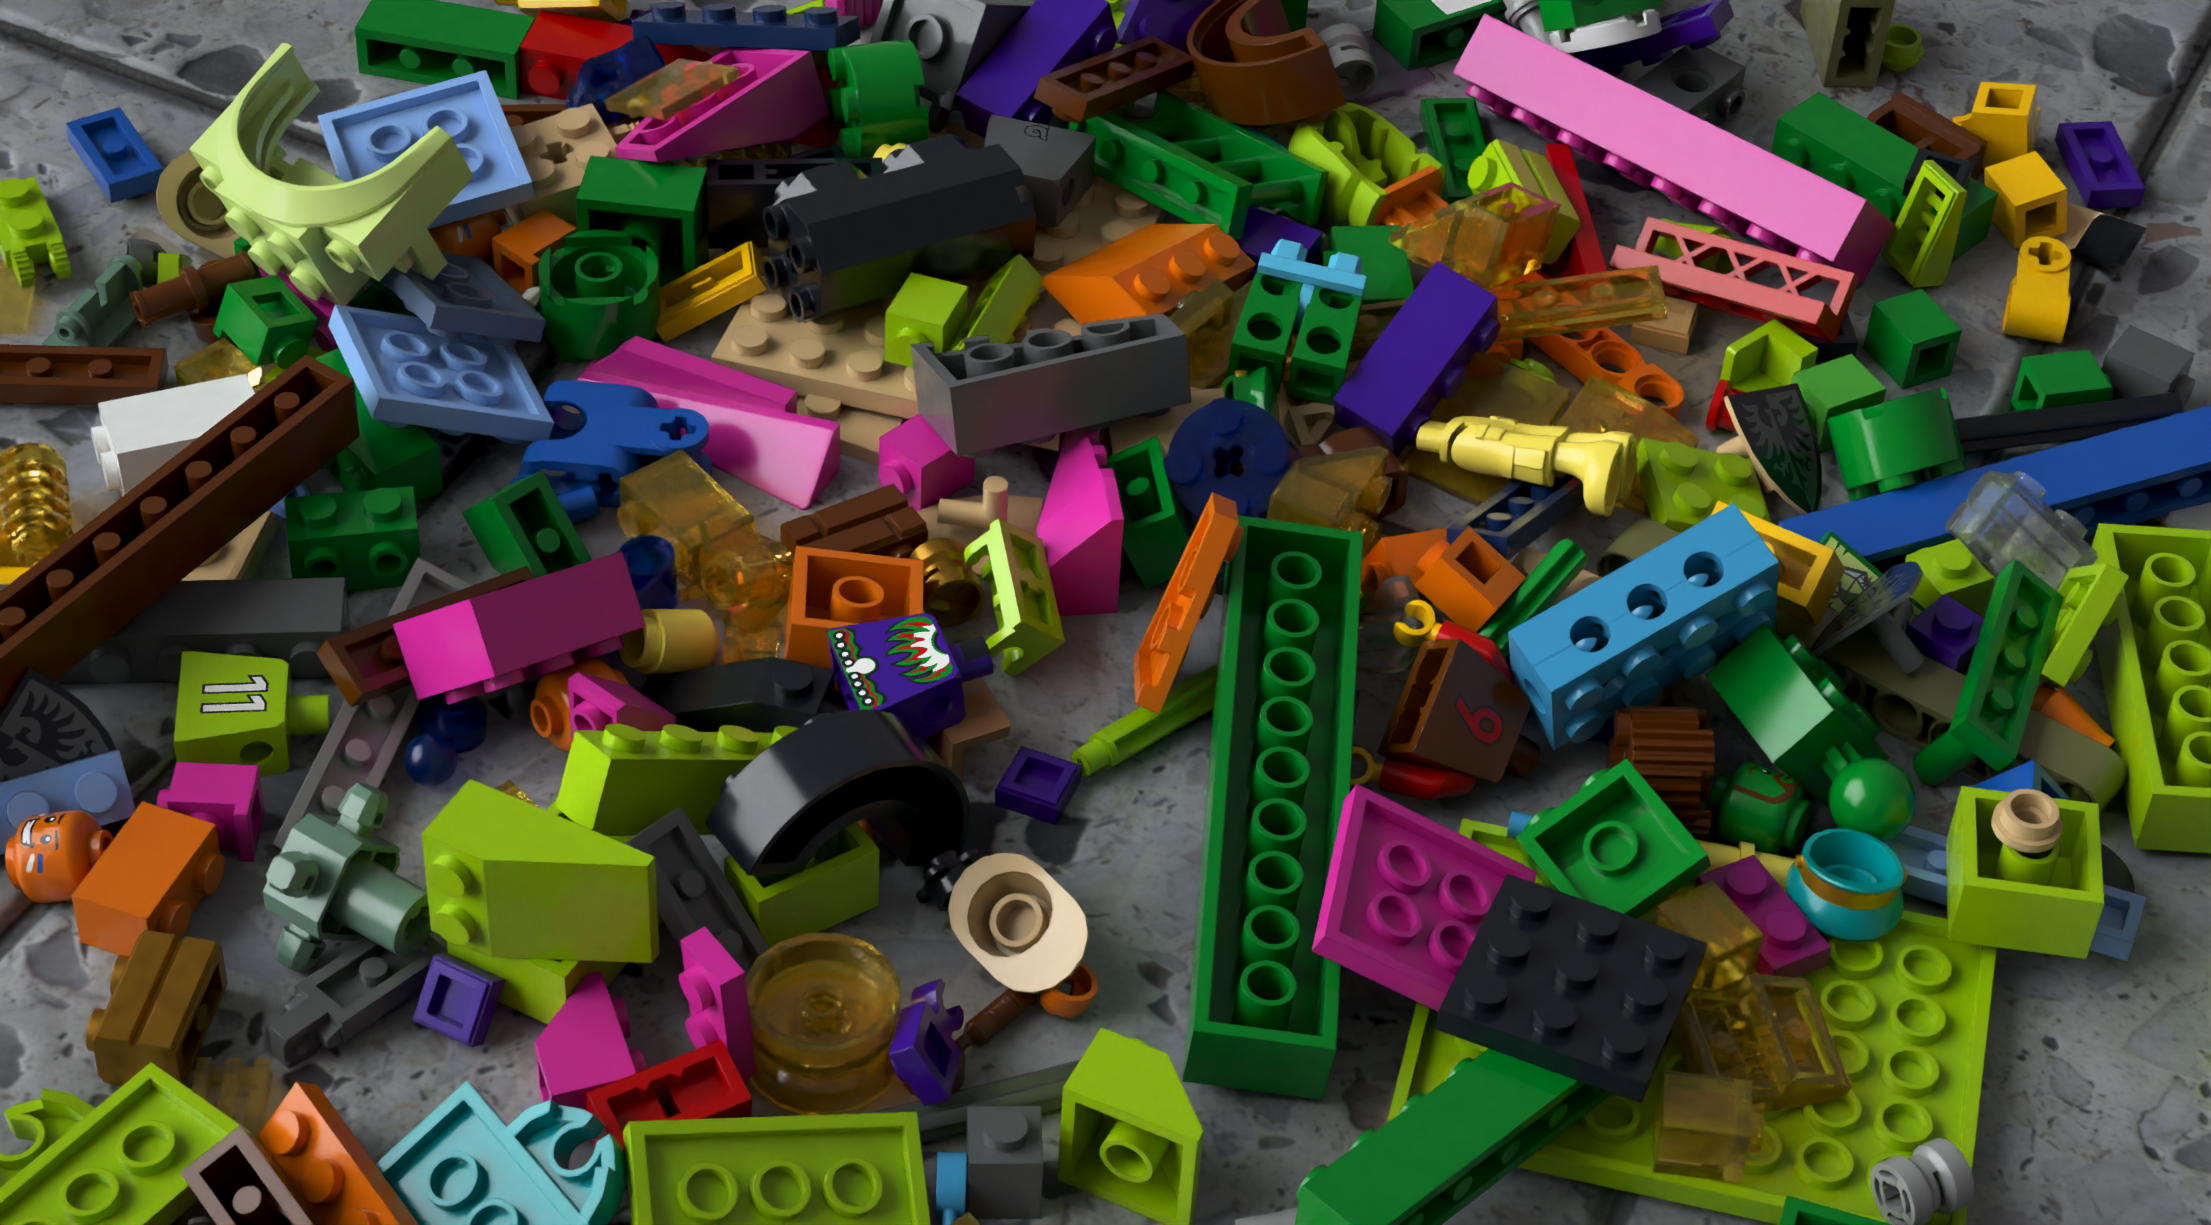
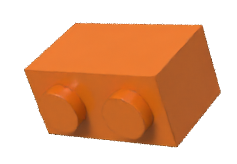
[72,801,225,956]

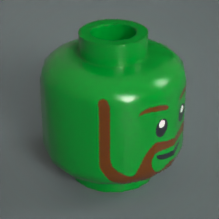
[1707,762,1812,855]

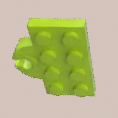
[0,1062,252,1225]
[623,1112,931,1225]

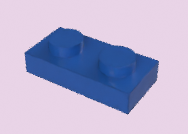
[66,107,164,203]

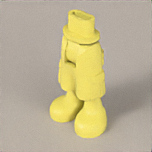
[1416,415,1638,517]

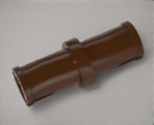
[130,251,257,329]

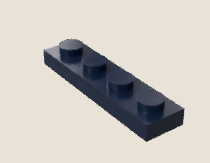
[632,1,861,51]
[1446,473,1585,561]

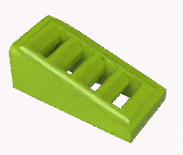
[1881,160,1967,288]

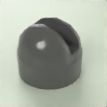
[127,239,166,287]

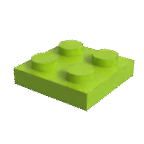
[1637,437,1772,533]

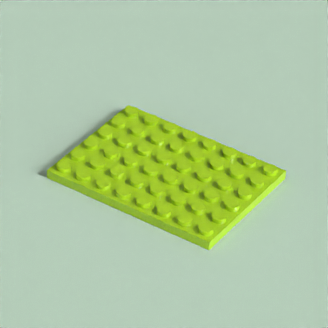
[1387,818,1997,1225]

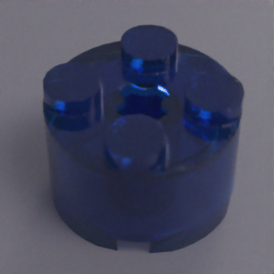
[1164,398,1303,521]

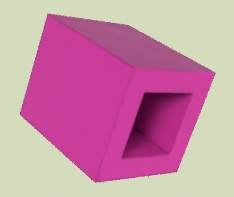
[878,414,975,511]

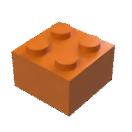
[784,546,924,692]

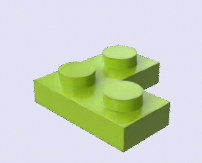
[2039,563,2129,688]

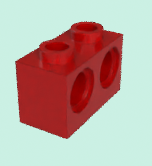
[587,1039,752,1190]

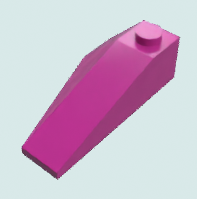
[1037,429,1124,616]

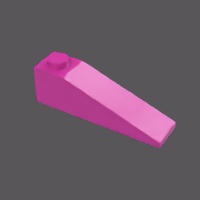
[615,47,829,162]

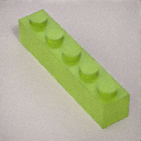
[945,253,1043,352]

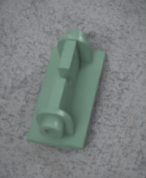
[42,255,147,347]

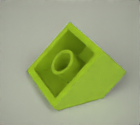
[1057,1027,1204,1225]

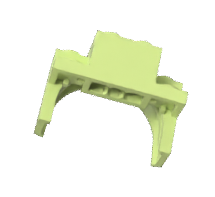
[189,43,474,306]

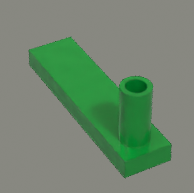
[1913,559,2064,787]

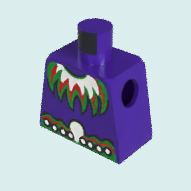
[826,613,994,739]

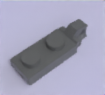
[267,935,448,1069]

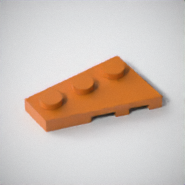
[1133,492,1244,714]

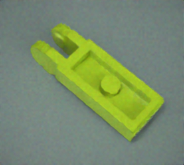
[0,176,72,288]

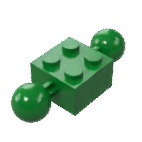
[1705,619,1916,842]

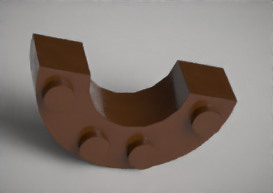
[1187,0,1347,128]

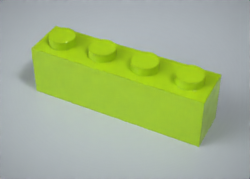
[555,723,798,836]

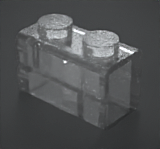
[1945,470,2098,591]

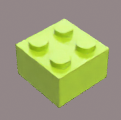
[1946,786,2105,959]

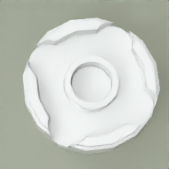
[1549,9,1662,53]

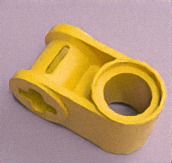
[2002,236,2072,344]

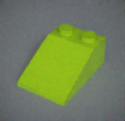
[421,779,659,963]

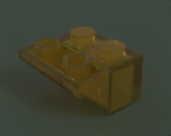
[1388,182,1561,290]
[1266,446,1392,557]

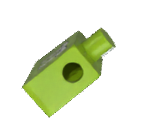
[174,651,332,777]

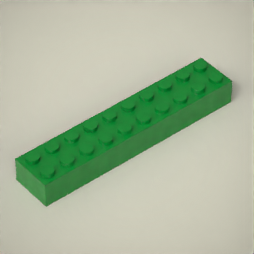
[1182,515,1363,1100]

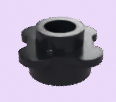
[915,848,983,911]

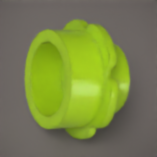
[1881,23,1925,72]

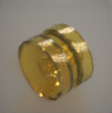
[746,933,900,1115]

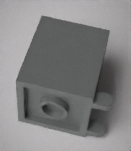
[870,0,1036,133]

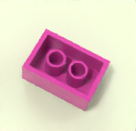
[393,551,646,705]

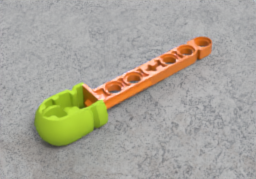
[1288,103,1684,430]

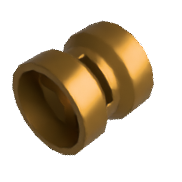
[909,537,985,627]

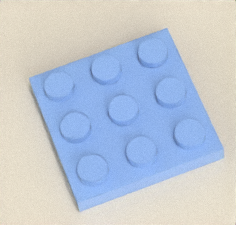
[318,70,536,229]
[328,304,554,444]

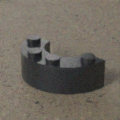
[705,709,970,875]

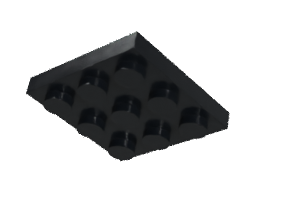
[1435,873,1708,1103]

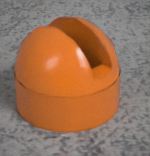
[1038,961,1099,1020]

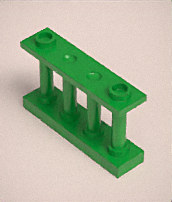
[1068,90,1329,240]

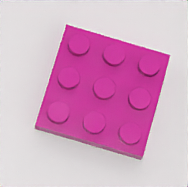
[1312,784,1537,1012]

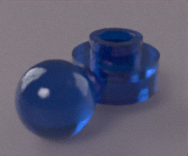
[404,693,487,786]

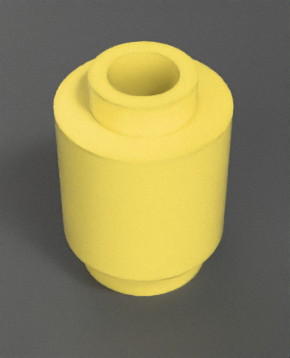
[619,609,719,674]

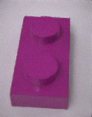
[1693,855,1831,988]

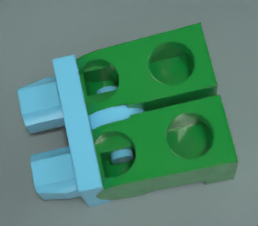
[1226,239,1367,406]

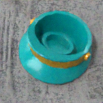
[1786,829,1907,942]

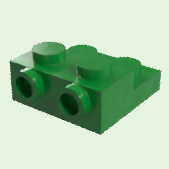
[1515,758,1711,919]

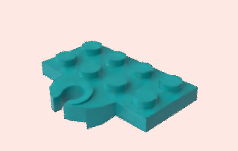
[375,1081,627,1225]

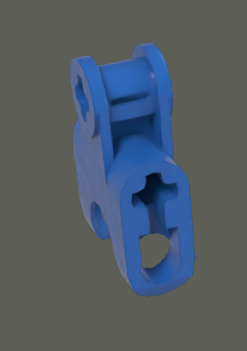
[518,380,712,508]

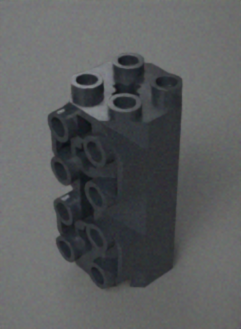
[762,133,1036,323]

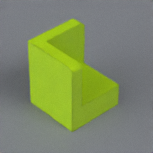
[1720,319,1818,392]

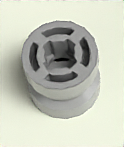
[1318,23,1379,100]
[1870,1138,1975,1225]

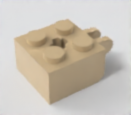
[505,103,666,227]

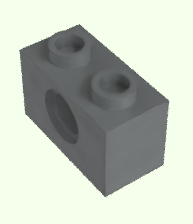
[1632,44,1746,127]

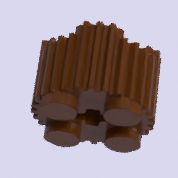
[1607,706,1715,840]

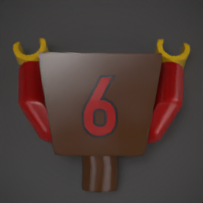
[1350,600,1540,800]

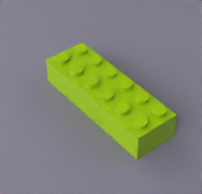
[2086,523,2211,854]

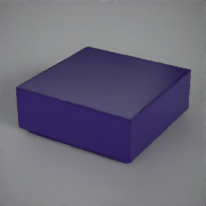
[995,746,1082,825]
[412,952,505,1048]

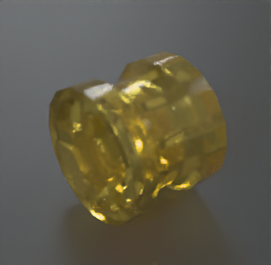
[722,624,780,665]

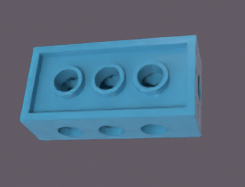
[1508,503,1779,750]

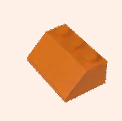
[1041,224,1256,332]

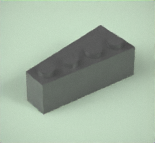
[911,313,1191,458]

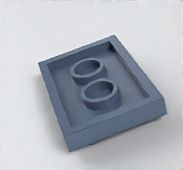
[381,250,546,346]

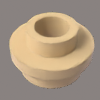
[1991,789,2063,853]

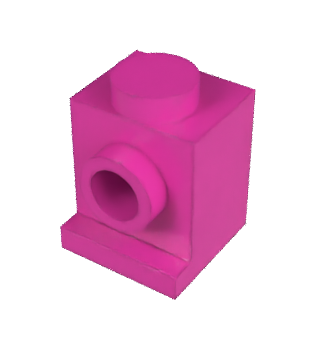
[156,762,265,862]

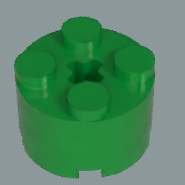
[826,40,929,158]
[538,229,660,363]
[1826,387,1967,501]

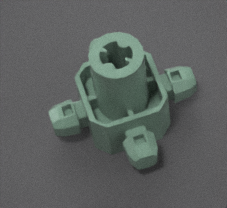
[263,783,431,972]

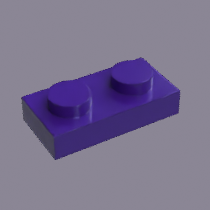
[2054,121,2145,209]

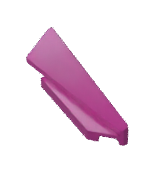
[575,336,840,510]

